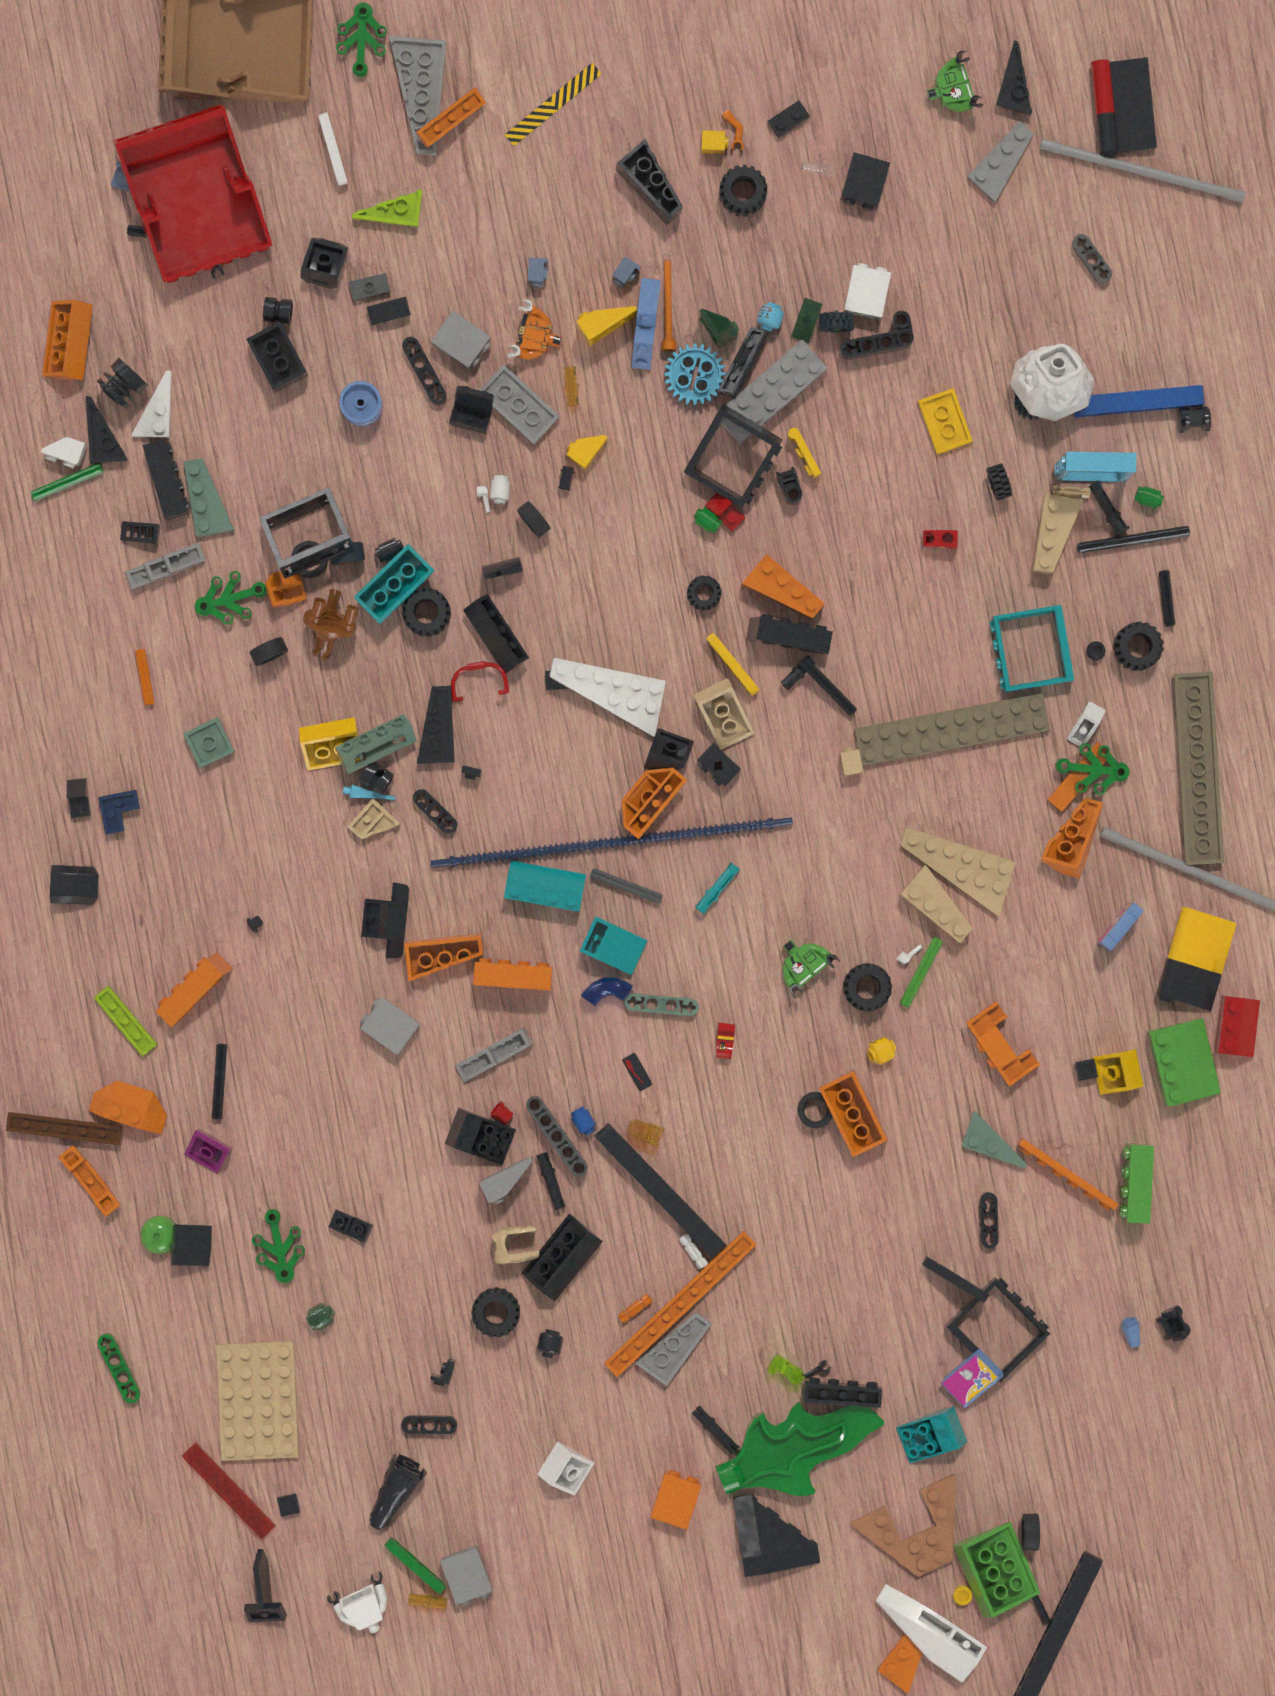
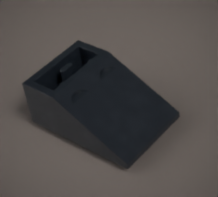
[445,1107,516,1165]

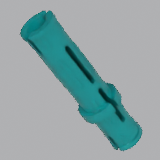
[695,862,740,914]

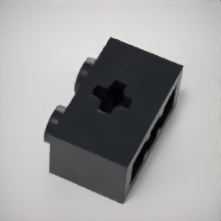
[697,743,741,786]

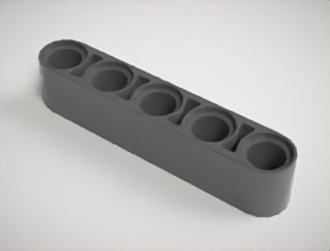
[526,1096,588,1177]

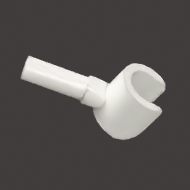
[477,486,491,513]
[897,945,923,964]

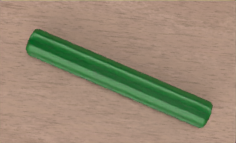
[30,463,103,501]

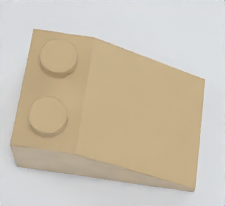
[694,678,755,750]

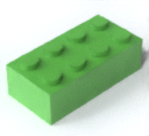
[1119,1143,1154,1224]

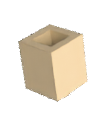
[839,747,864,776]

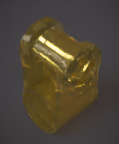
[627,1119,665,1147]

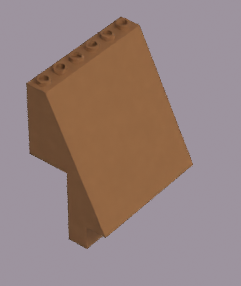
[158,0,314,103]

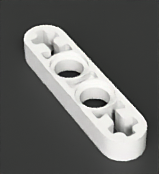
[318,112,348,186]

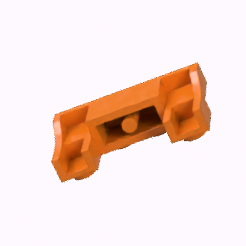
[965,1001,1040,1087]

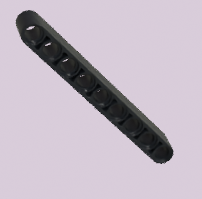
[594,1123,727,1259]
[1013,1551,1103,1696]

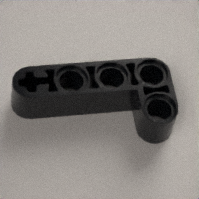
[839,310,914,360]

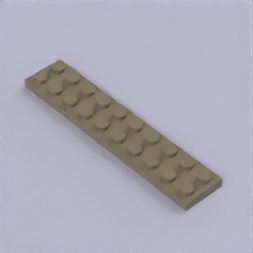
[1173,672,1224,865]
[854,693,1050,766]

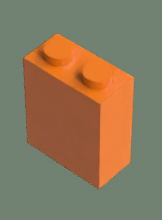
[650,1470,702,1530]

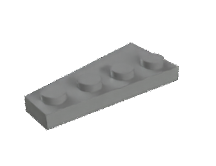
[967,121,1034,203]
[635,1312,712,1386]

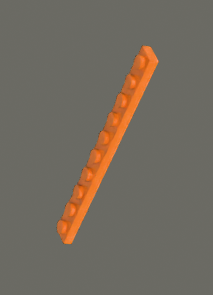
[604,1230,757,1377]

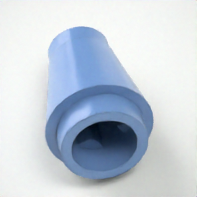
[1121,1317,1141,1347]

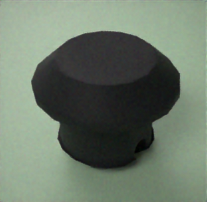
[247,916,263,932]

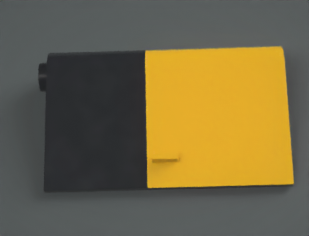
[1156,906,1237,1011]

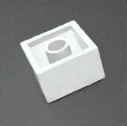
[537,1442,594,1496]

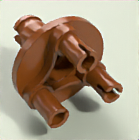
[303,589,359,660]

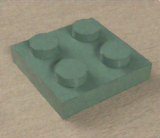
[183,717,235,768]

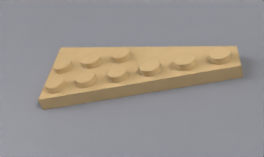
[900,827,1016,917]

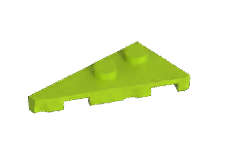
[351,189,423,227]

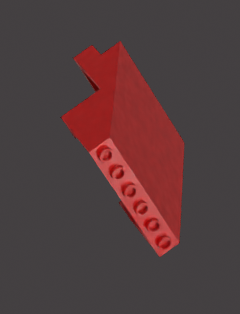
[112,104,273,283]

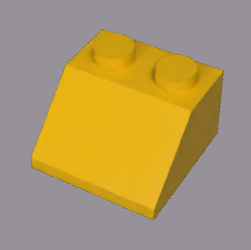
[1092,1049,1144,1095]

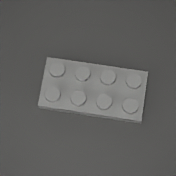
[479,365,560,445]

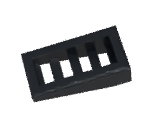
[120,521,160,544]

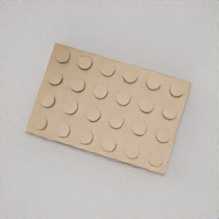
[216,1341,299,1461]

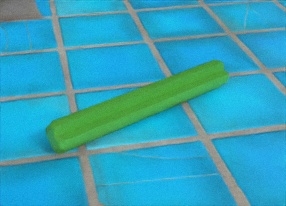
[900,937,943,1007]

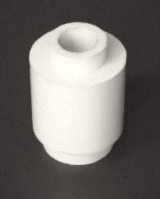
[490,475,510,504]

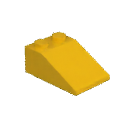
[576,306,637,347]

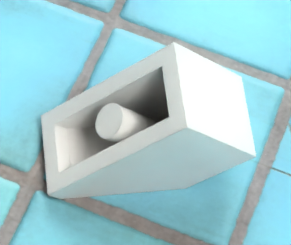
[1067,701,1106,748]

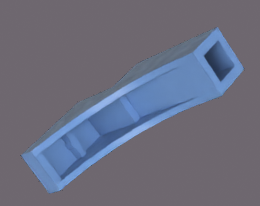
[631,278,661,370]

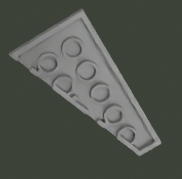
[389,36,446,156]

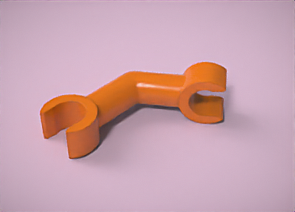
[722,109,744,152]

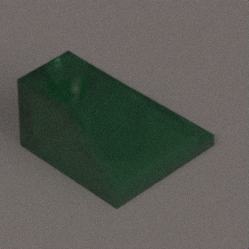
[698,309,739,349]

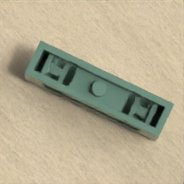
[335,714,417,774]

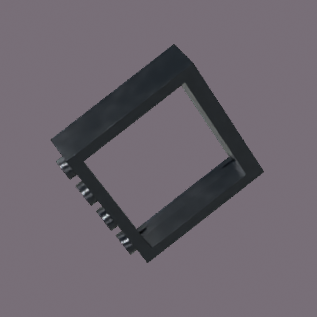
[684,404,783,508]
[259,487,355,579]
[945,1277,1050,1382]

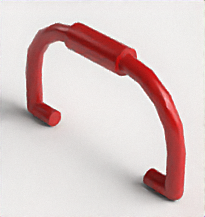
[451,661,509,702]

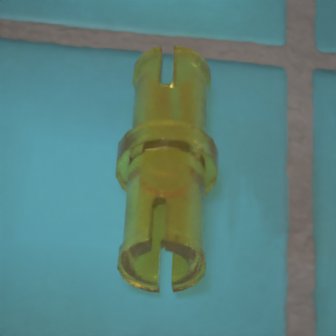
[564,366,579,406]
[408,1592,448,1610]

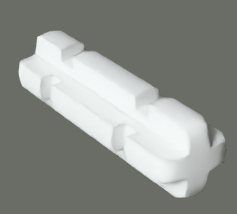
[680,1234,708,1269]

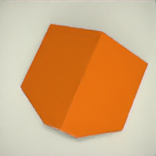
[265,571,307,607]

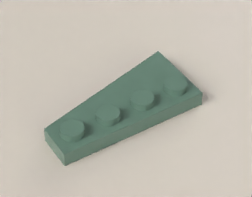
[183,458,235,537]

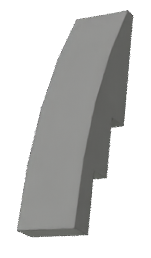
[124,543,206,590]

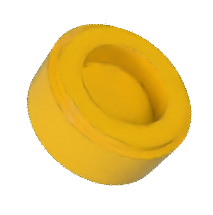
[953,1585,972,1606]

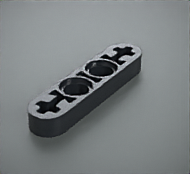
[402,337,447,405]
[922,1256,990,1303]

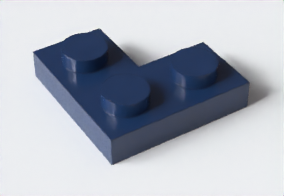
[98,790,141,835]

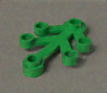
[336,2,387,78]
[194,571,267,625]
[1055,743,1130,795]
[252,1209,305,1283]

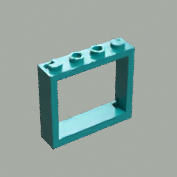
[989,605,1074,693]

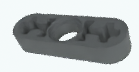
[1072,234,1112,284]

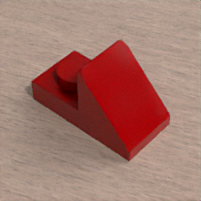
[705,493,746,532]

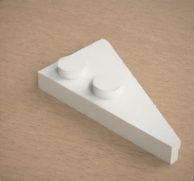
[132,371,172,438]

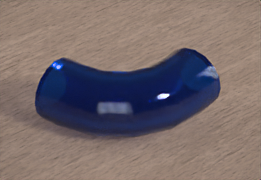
[580,977,633,1006]

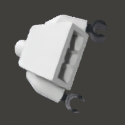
[327,1572,387,1633]

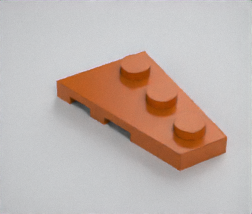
[877,1633,922,1693]

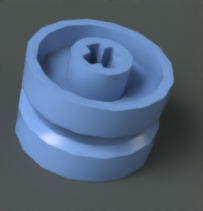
[339,381,383,426]

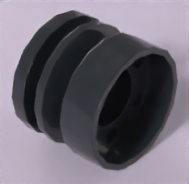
[97,357,148,409]

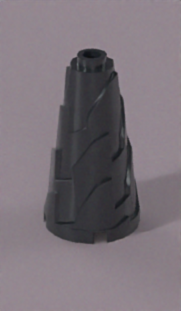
[369,1454,427,1530]

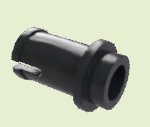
[558,466,575,491]

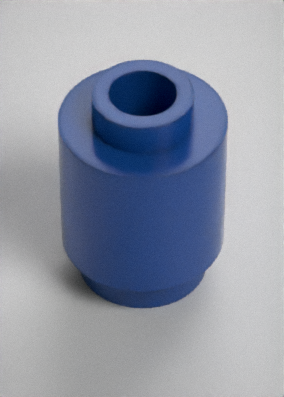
[571,1106,597,1136]

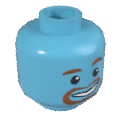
[757,302,784,332]

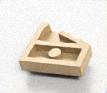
[347,799,401,840]

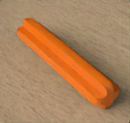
[135,649,155,705]

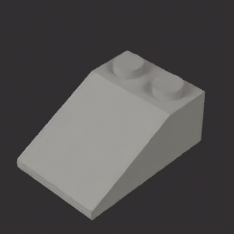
[479,1155,534,1205]

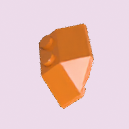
[621,768,687,839]
[88,1080,168,1134]

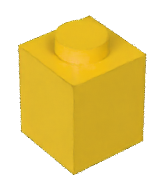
[701,130,729,154]

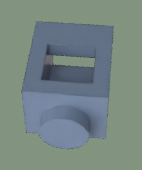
[612,257,641,289]
[528,258,549,287]

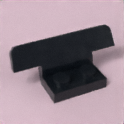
[361,882,409,958]

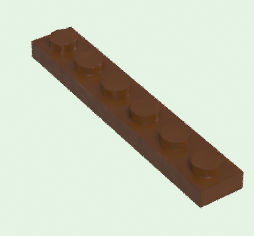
[6,1112,124,1145]

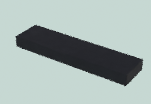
[718,327,769,398]

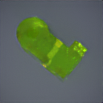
[766,1353,804,1385]

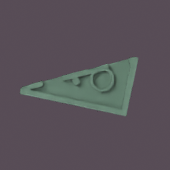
[961,1111,1027,1168]

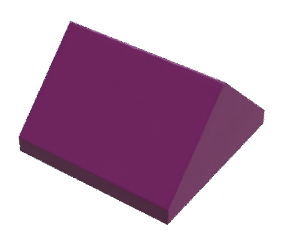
[184,1129,232,1173]

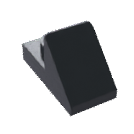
[66,778,91,818]

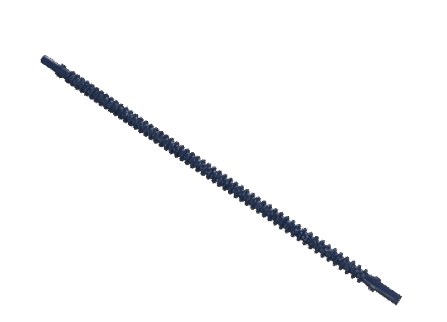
[431,817,793,868]

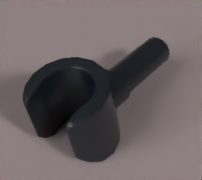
[804,1360,831,1378]

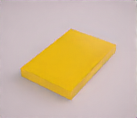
[917,388,973,455]

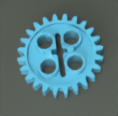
[664,343,726,406]

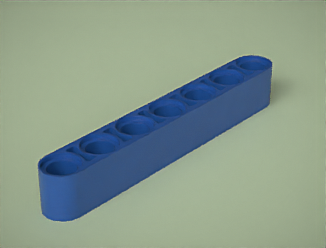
[1073,385,1205,417]

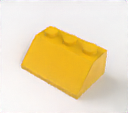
[299,717,364,771]

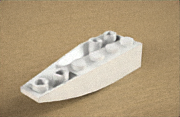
[876,1584,987,1682]

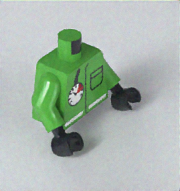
[926,51,983,112]
[782,940,840,998]

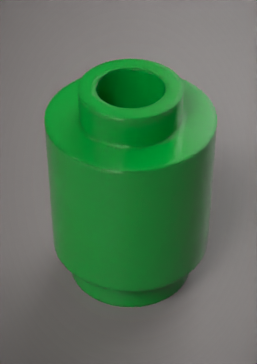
[1134,486,1164,509]
[693,507,722,534]

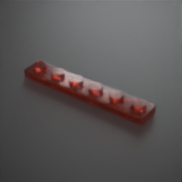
[182,1442,276,1539]

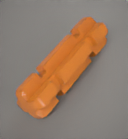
[618,1294,652,1323]

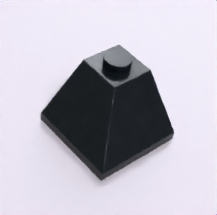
[644,728,694,770]

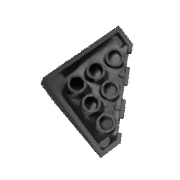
[733,1494,820,1577]

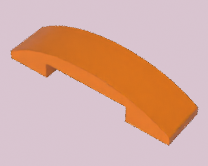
[58,1145,121,1217]

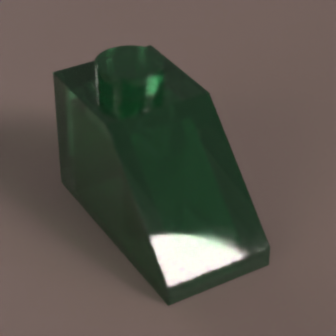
[791,298,823,344]

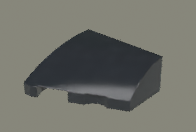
[482,557,523,580]

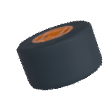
[331,542,365,565]

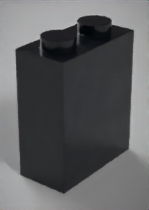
[840,152,890,211]

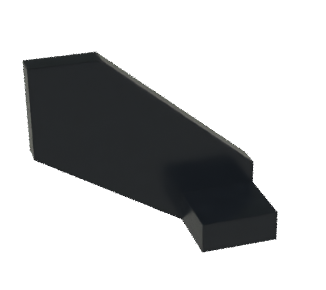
[244,1549,287,1622]

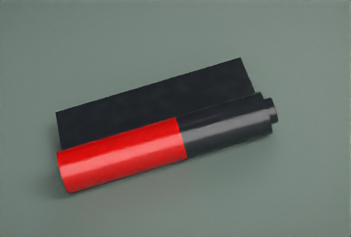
[1090,57,1157,157]

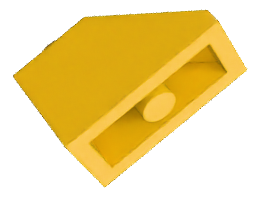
[566,435,608,470]

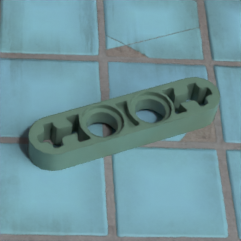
[624,993,699,1016]

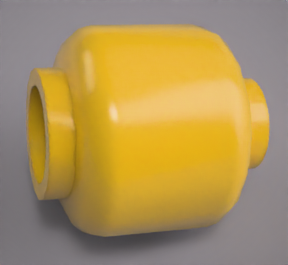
[866,1037,896,1065]

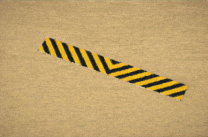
[504,62,602,146]

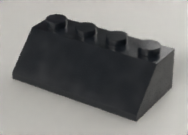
[521,1213,603,1301]

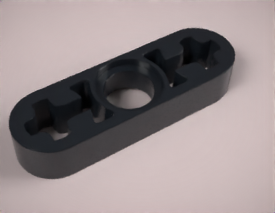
[413,789,458,833]
[979,1192,999,1248]
[401,1415,458,1434]

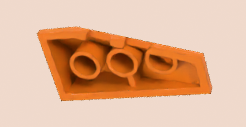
[1041,798,1103,879]

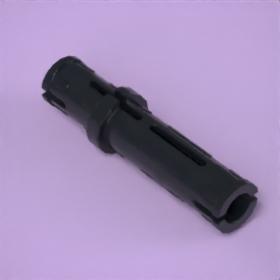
[536,1152,566,1210]
[691,1405,740,1455]

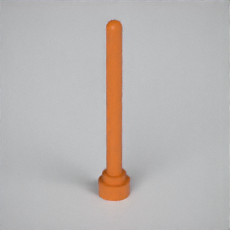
[661,260,677,352]

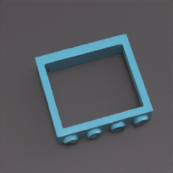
[1054,452,1137,482]

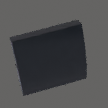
[171,1224,212,1267]

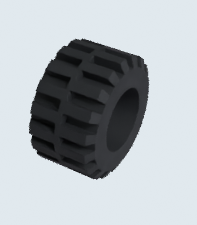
[719,165,768,217]
[402,587,451,637]
[1113,621,1164,671]
[843,963,892,1011]
[471,1287,520,1338]

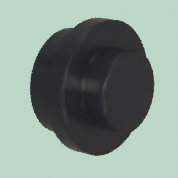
[1086,641,1106,660]

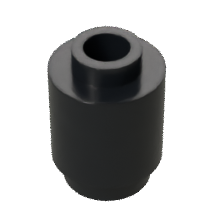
[375,538,404,563]

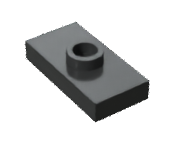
[349,273,391,301]

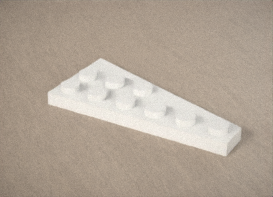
[549,658,666,737]

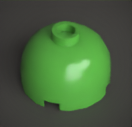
[140,1216,176,1254]

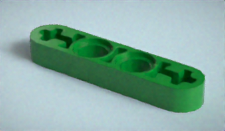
[97,1333,141,1403]
[384,1537,447,1594]

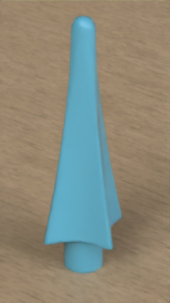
[343,785,396,801]

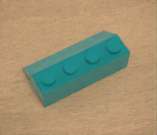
[354,544,435,624]
[504,861,586,912]

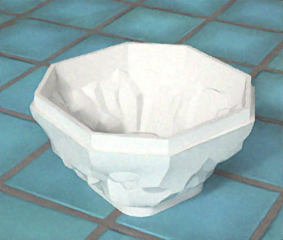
[1010,344,1094,421]

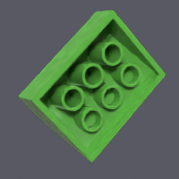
[1147,1018,1221,1107]
[953,1522,1040,1618]

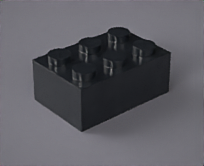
[246,321,309,393]

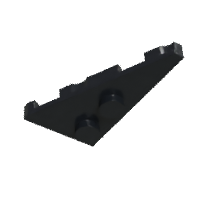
[995,40,1032,116]
[86,396,128,464]

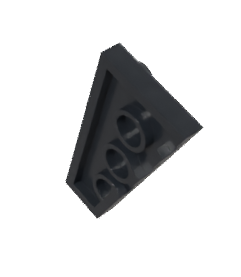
[416,685,455,764]

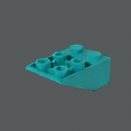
[579,916,648,975]
[896,1406,968,1463]

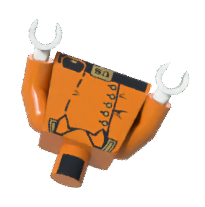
[507,299,562,360]

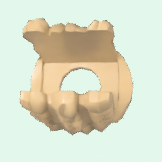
[492,1225,539,1265]

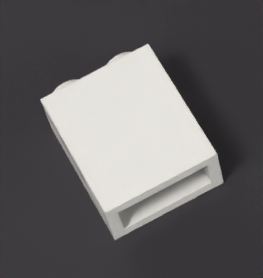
[844,263,891,321]

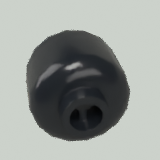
[537,1329,563,1359]

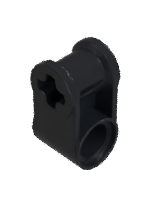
[776,466,802,505]

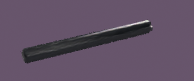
[1077,526,1190,553]

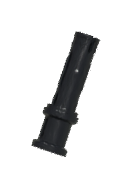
[1088,480,1130,537]

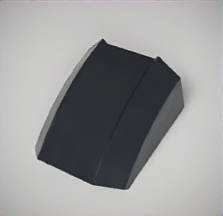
[300,238,349,289]
[49,865,99,905]

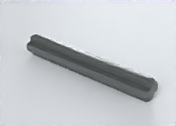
[590,868,663,904]

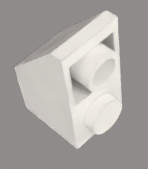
[41,437,87,468]

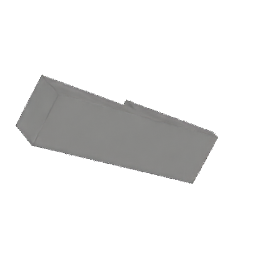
[455,1027,534,1082]

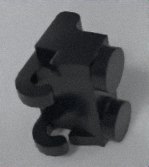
[1178,406,1212,433]
[1155,1305,1191,1342]

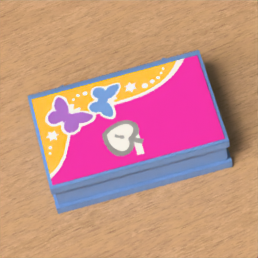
[1097,902,1144,951]
[941,1348,1003,1408]

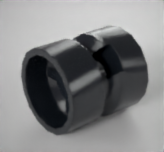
[263,297,293,325]
[359,762,394,795]

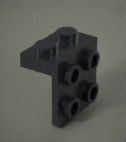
[449,386,494,434]

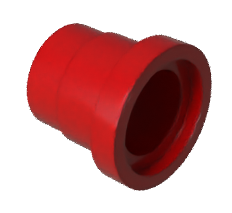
[490,1101,514,1124]

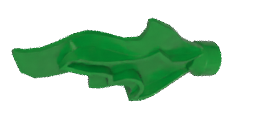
[715,1402,884,1496]

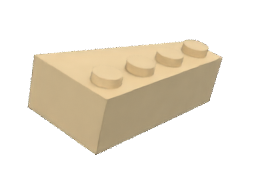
[1032,494,1083,575]
[899,865,973,943]

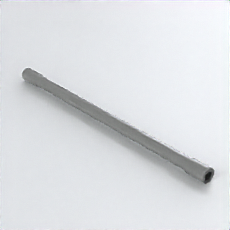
[1040,138,1246,203]
[1099,827,1275,911]

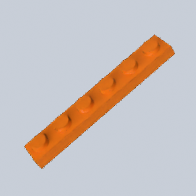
[1017,1138,1119,1210]

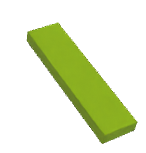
[94,985,158,1057]

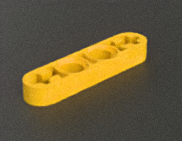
[705,633,760,696]

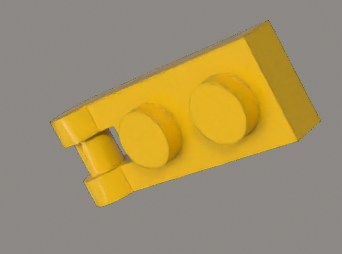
[787,428,821,479]

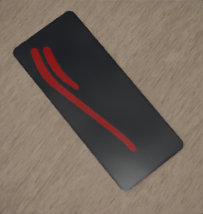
[622,1053,652,1091]

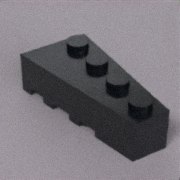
[615,138,683,225]

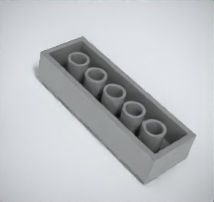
[715,339,827,446]

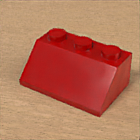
[1215,995,1260,1057]

